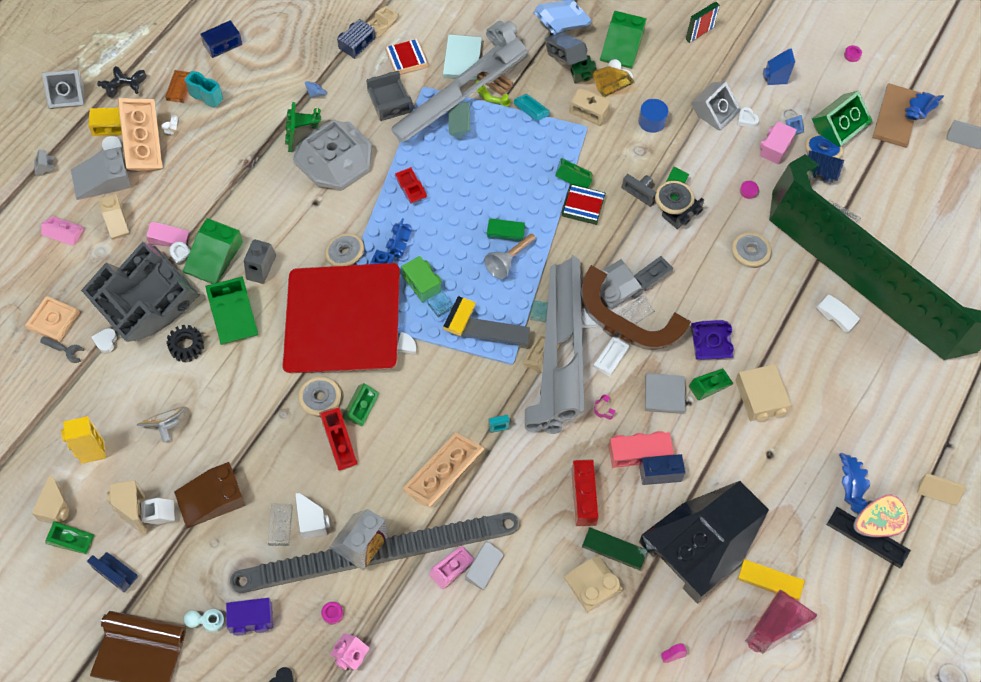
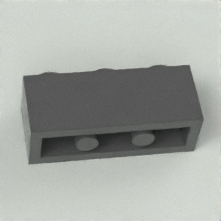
[545,32,588,65]

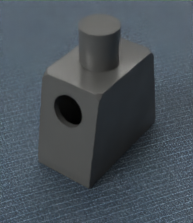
[244,239,276,284]

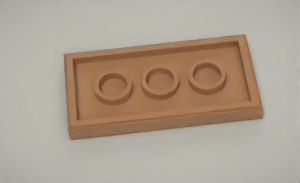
[872,83,921,148]

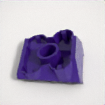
[691,320,734,360]

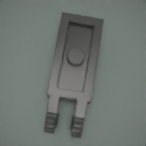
[631,256,673,299]

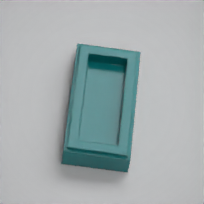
[513,94,550,121]

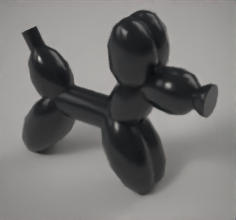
[97,66,146,98]

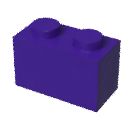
[226,597,273,636]

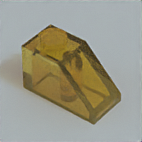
[593,66,635,97]

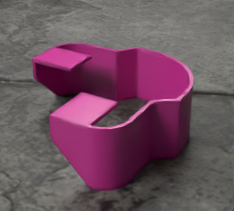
[594,394,616,420]

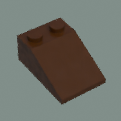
[174,462,246,529]

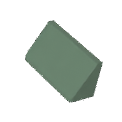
[448,102,470,139]

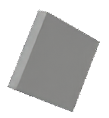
[645,373,685,414]

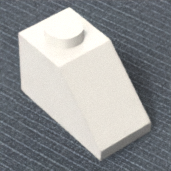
[296,493,330,539]

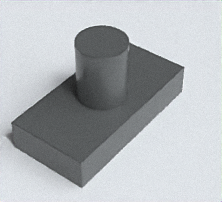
[621,173,657,207]

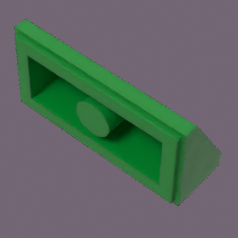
[555,158,592,188]
[342,383,380,426]

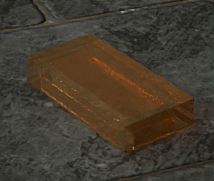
[165,70,190,103]

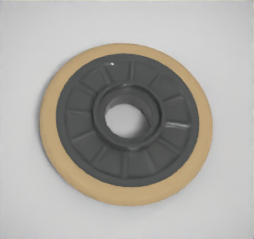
[655,181,695,214]

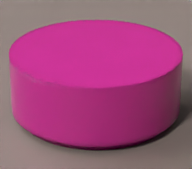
[844,45,862,62]
[740,181,759,199]
[321,602,343,625]

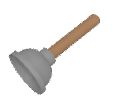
[484,234,535,279]

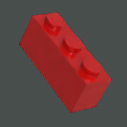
[571,460,599,526]

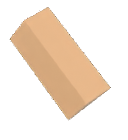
[118,98,162,171]
[402,432,484,507]

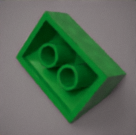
[812,90,873,147]

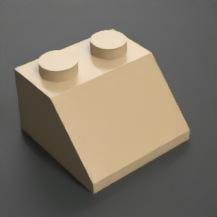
[107,480,147,534]

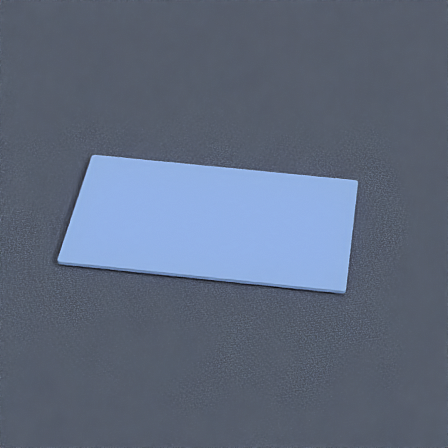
[353,87,587,365]

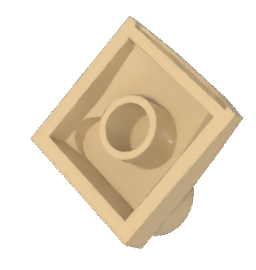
[564,556,623,613]

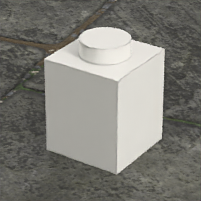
[141,498,175,525]

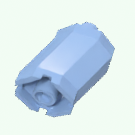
[533,0,592,35]

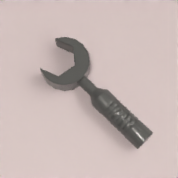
[40,336,84,363]

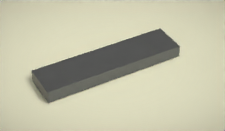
[452,318,530,347]

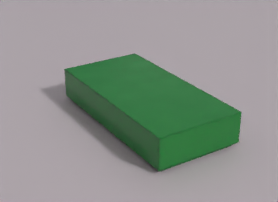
[487,218,525,241]

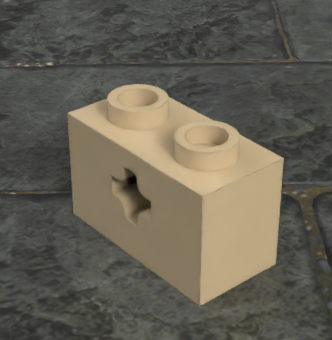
[569,88,611,126]

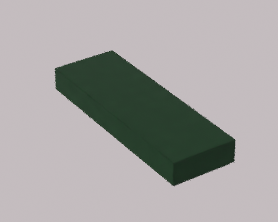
[582,527,648,571]

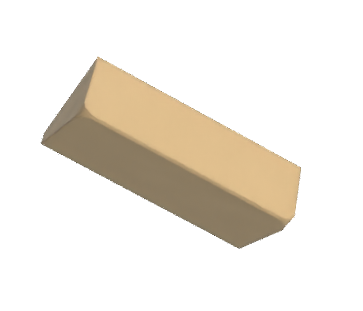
[522,333,560,373]
[917,473,966,505]

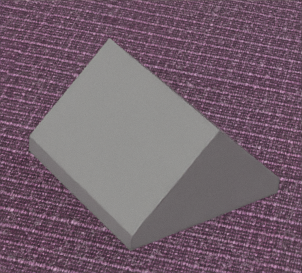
[42,69,85,108]

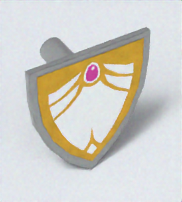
[137,406,185,442]

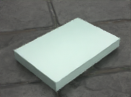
[443,34,482,80]

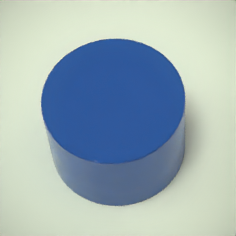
[638,99,668,133]

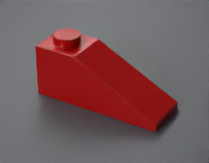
[319,406,358,471]

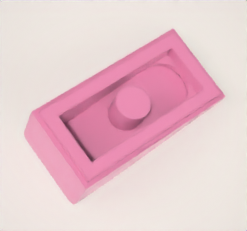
[147,222,190,246]
[429,546,475,589]

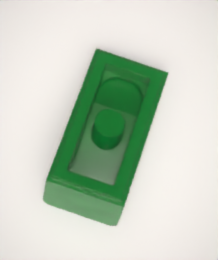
[689,368,733,401]
[45,521,94,554]

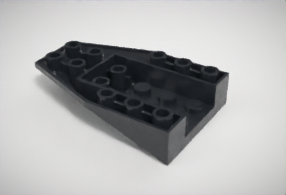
[639,481,769,604]

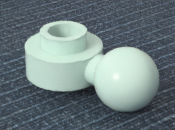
[184,609,224,632]

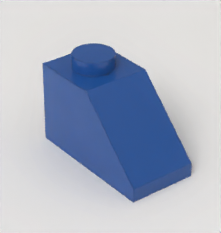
[763,48,795,85]

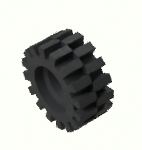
[166,325,204,362]

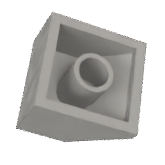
[691,81,741,130]

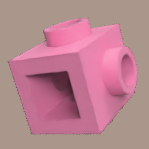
[330,633,370,671]

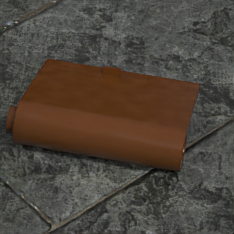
[90,611,186,682]

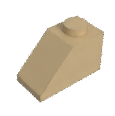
[98,194,130,240]
[32,476,69,524]

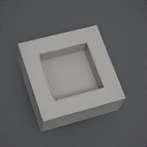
[34,150,55,176]

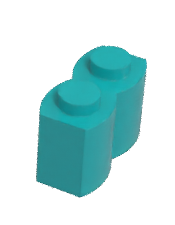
[184,71,223,107]

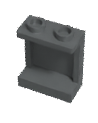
[366,71,413,121]

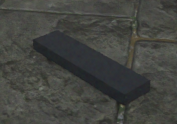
[826,507,911,569]

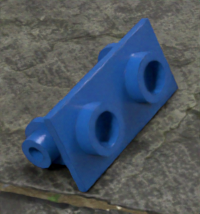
[386,218,412,258]

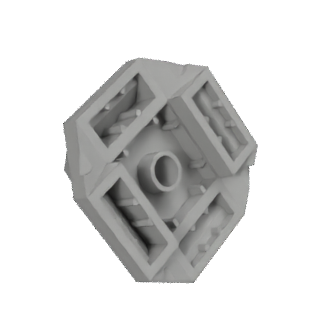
[293,120,372,191]

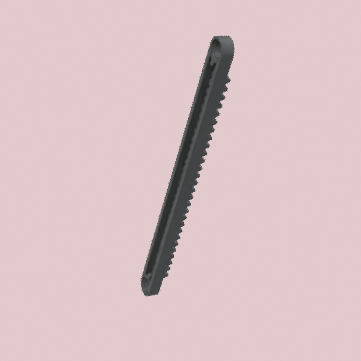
[230,512,518,593]

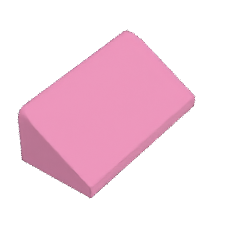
[41,216,84,246]

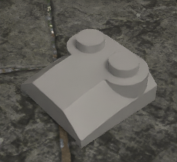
[600,259,642,310]

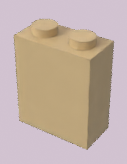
[735,364,792,422]

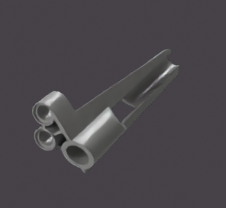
[392,21,528,142]
[525,255,584,434]

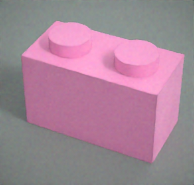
[759,121,797,164]

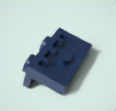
[87,552,138,593]

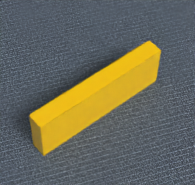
[737,559,805,601]

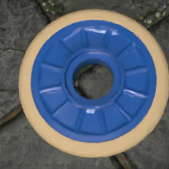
[805,134,843,158]

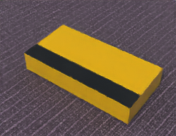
[443,296,476,336]

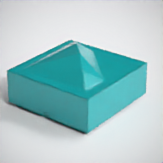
[488,414,510,433]

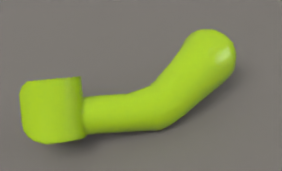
[476,81,511,107]

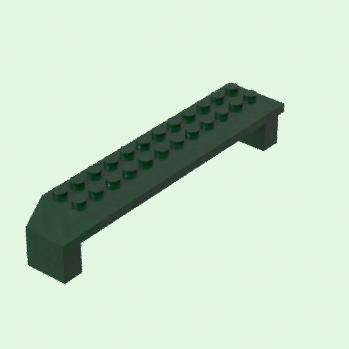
[769,154,981,360]

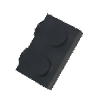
[662,198,704,229]

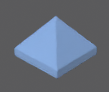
[305,81,327,98]
[785,115,804,135]

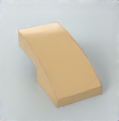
[367,6,399,38]

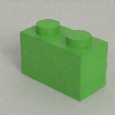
[401,256,442,303]

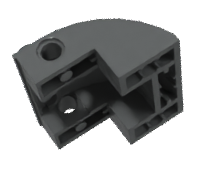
[81,242,200,342]

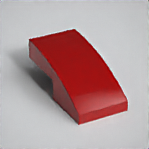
[395,167,427,204]

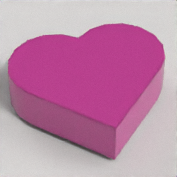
[661,643,687,663]

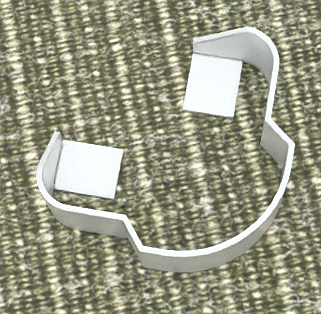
[162,115,178,135]

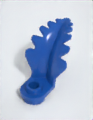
[905,92,944,120]
[839,453,870,513]

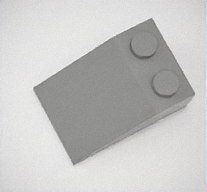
[71,147,131,200]

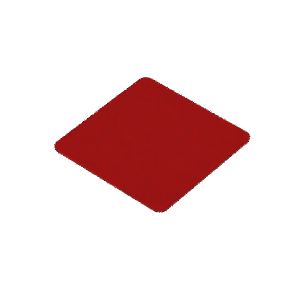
[283,263,400,373]

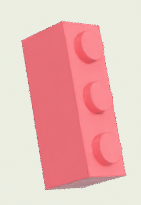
[608,431,674,468]

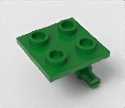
[285,102,321,152]

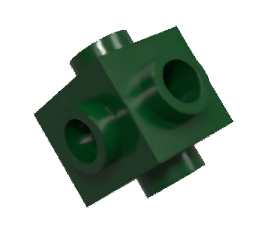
[570,55,597,83]

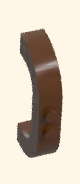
[581,265,691,350]

